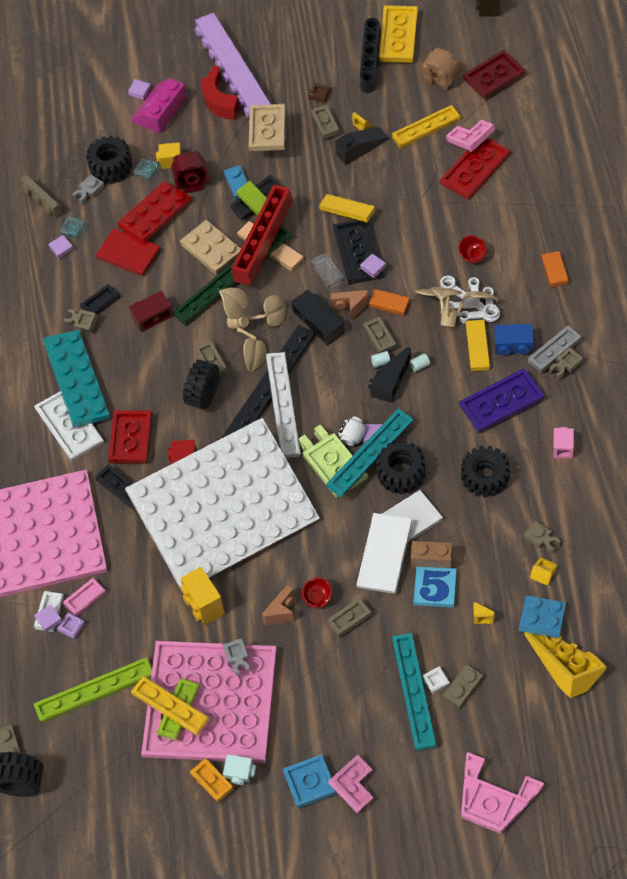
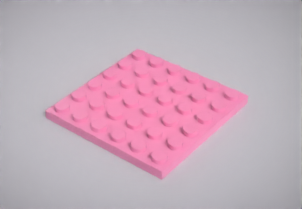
[0,469,108,597]
[141,641,277,764]

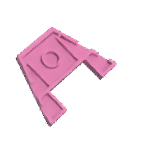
[461,752,544,834]

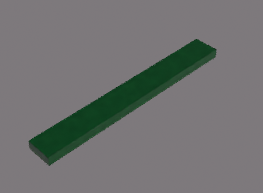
[173,225,292,326]

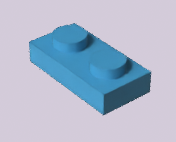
[223,165,247,201]

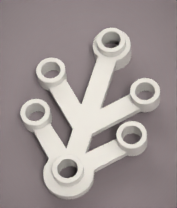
[440,276,500,324]

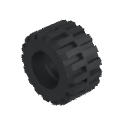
[86,136,133,184]
[376,441,425,494]
[0,752,44,797]

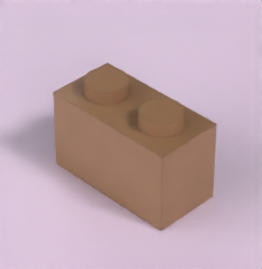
[411,541,452,570]

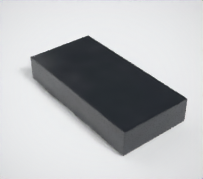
[80,284,120,315]

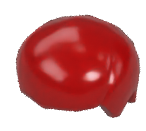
[458,235,488,264]
[301,577,332,609]

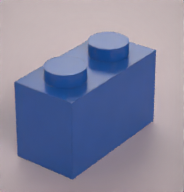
[494,324,533,355]

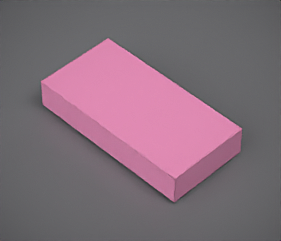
[63,578,107,617]

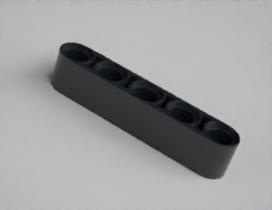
[360,18,380,93]

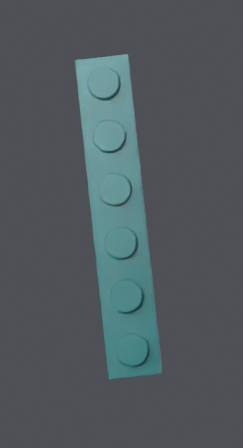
[326,408,413,498]
[392,633,436,751]

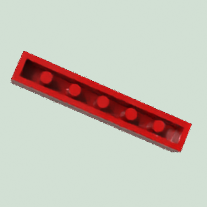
[231,184,293,286]

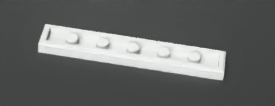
[266,352,300,458]

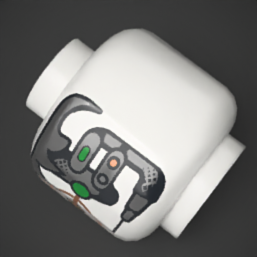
[338,416,366,446]

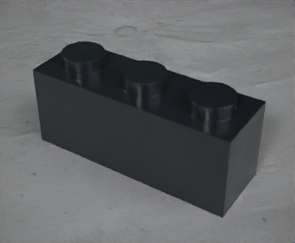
[291,290,344,346]

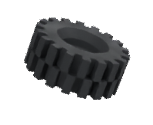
[182,359,220,410]
[461,446,510,497]

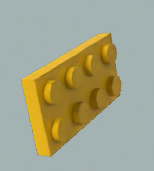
[379,6,418,63]

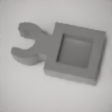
[73,175,104,204]
[223,638,250,677]

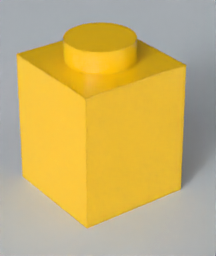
[156,142,182,169]

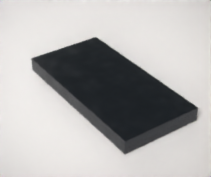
[333,220,384,285]

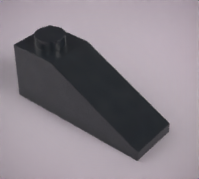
[335,127,389,165]
[368,347,411,403]

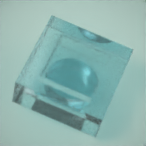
[134,158,158,180]
[60,216,85,239]

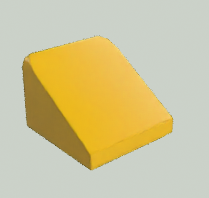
[352,112,374,130]
[530,557,558,585]
[473,602,494,624]

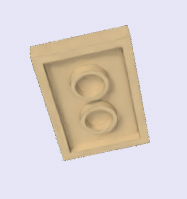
[249,104,285,151]
[180,220,241,275]

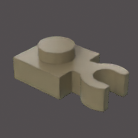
[64,309,98,332]
[550,347,583,379]
[524,521,561,554]

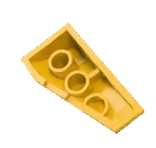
[524,632,606,698]

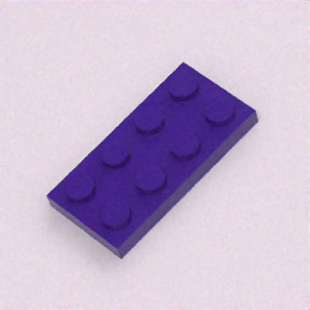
[459,368,544,433]

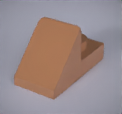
[331,290,368,320]
[262,585,294,625]

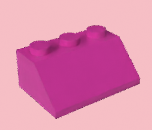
[130,78,187,133]

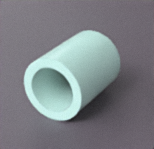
[371,351,390,368]
[409,353,430,372]

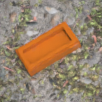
[541,251,568,287]
[369,289,410,316]

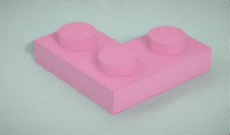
[446,120,495,151]
[328,755,373,813]

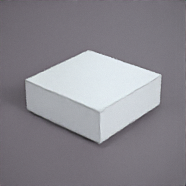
[422,666,450,695]

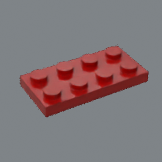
[117,181,192,244]

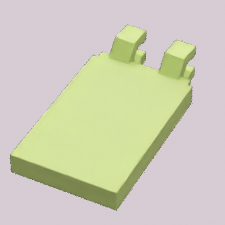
[299,425,368,499]

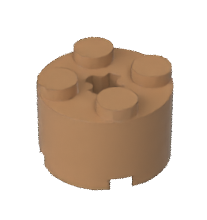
[420,48,461,90]

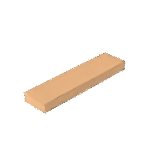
[237,221,304,271]

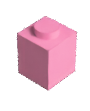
[553,427,574,458]

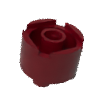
[171,151,210,193]

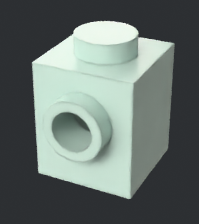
[223,754,256,785]

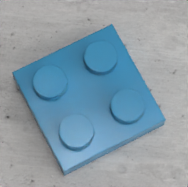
[519,595,566,638]
[283,754,337,809]

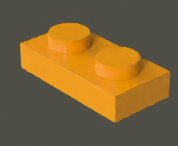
[190,758,234,803]

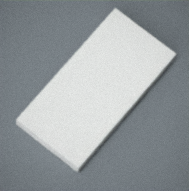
[34,392,104,462]
[356,513,413,594]

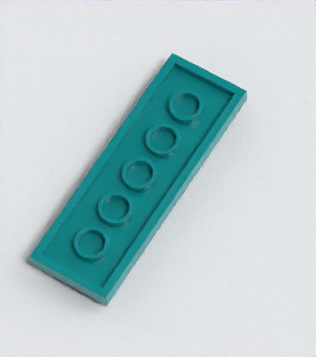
[43,330,109,428]

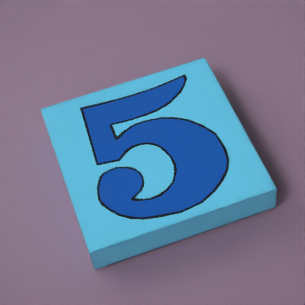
[414,567,456,608]

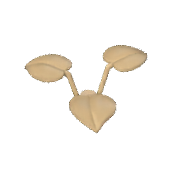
[414,287,498,327]
[219,288,287,372]

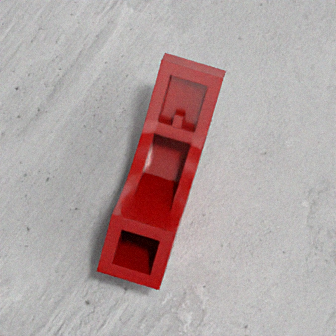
[201,65,239,120]

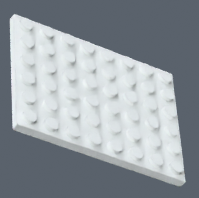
[125,418,320,588]

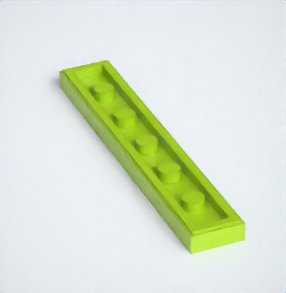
[34,657,152,724]

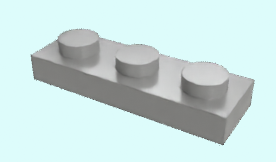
[528,325,582,373]

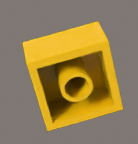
[180,567,225,626]

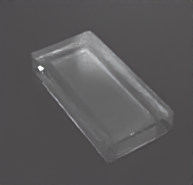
[310,253,344,289]

